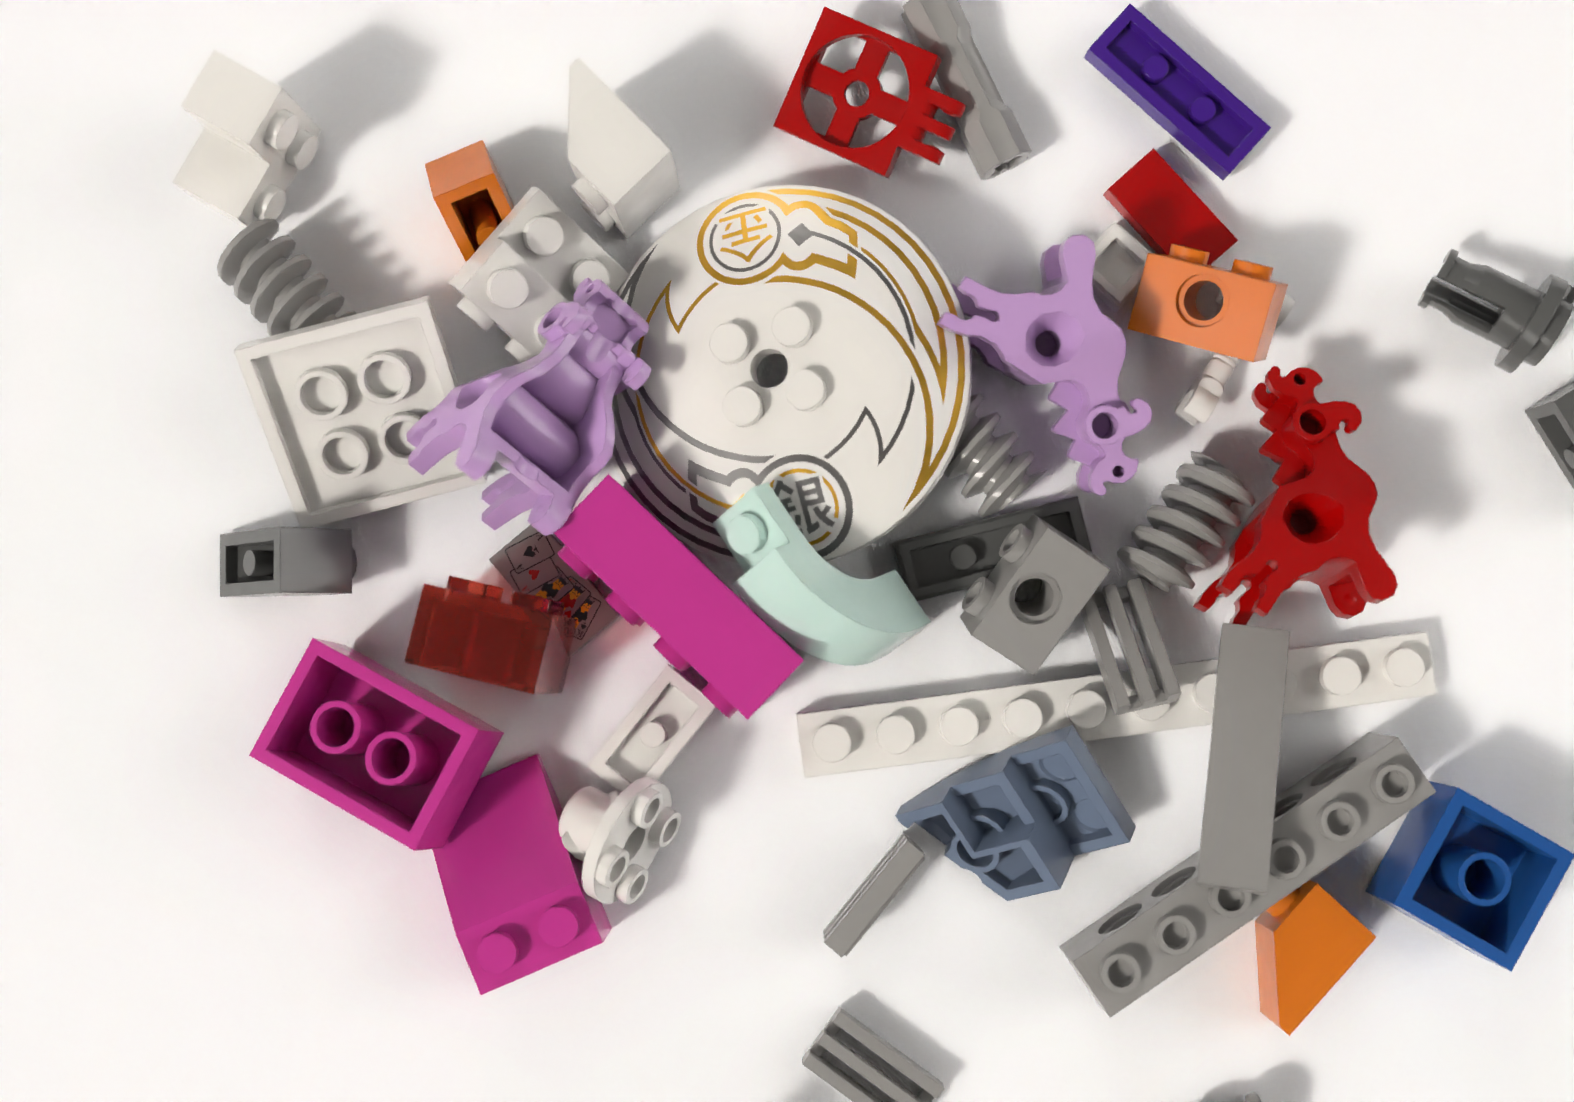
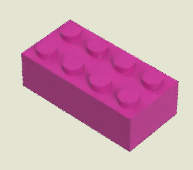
[553,474,804,720]

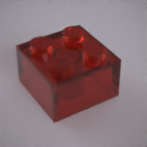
[404,575,578,695]

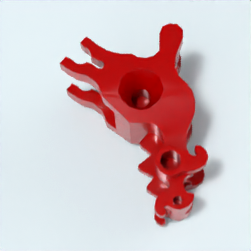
[1193,366,1398,625]

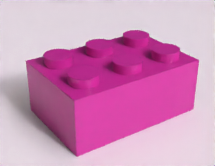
[249,638,504,851]

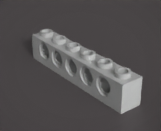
[1059,732,1436,1018]

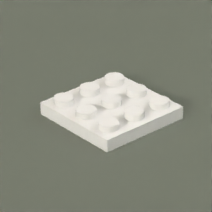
[233,295,488,528]

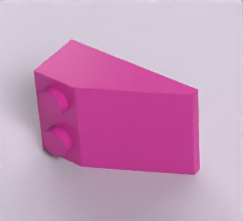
[432,753,612,995]

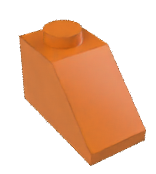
[425,140,514,262]
[1255,880,1376,1036]

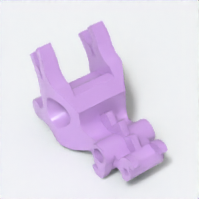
[936,235,1152,496]
[406,278,652,536]

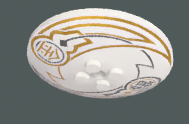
[611,185,972,563]

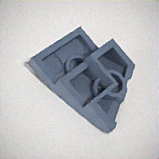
[895,725,1136,901]

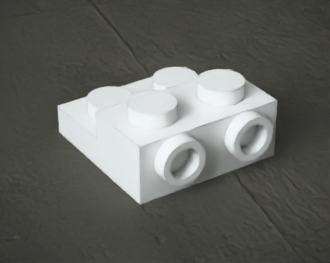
[449,186,630,363]

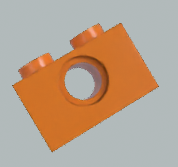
[1127,244,1288,362]

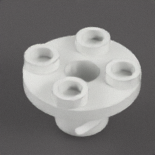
[559,777,681,905]

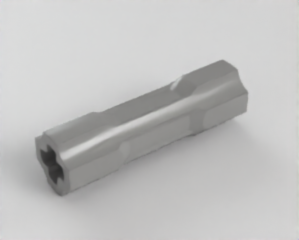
[901,0,1032,180]

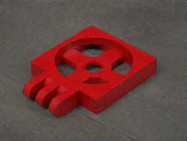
[773,6,966,179]

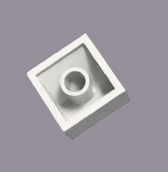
[567,57,681,239]

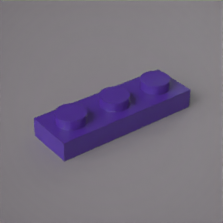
[1084,3,1271,181]

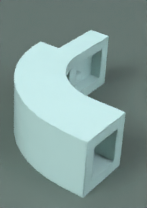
[712,483,931,666]

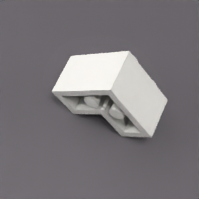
[172,49,322,228]

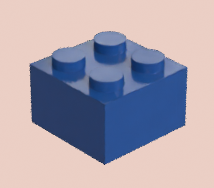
[1365,781,1574,972]

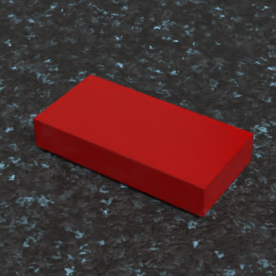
[1103,148,1238,265]

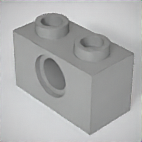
[960,514,1111,676]

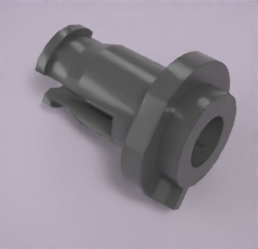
[1417,248,1574,373]

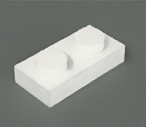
[587,664,716,793]

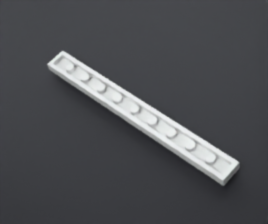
[796,632,1437,778]

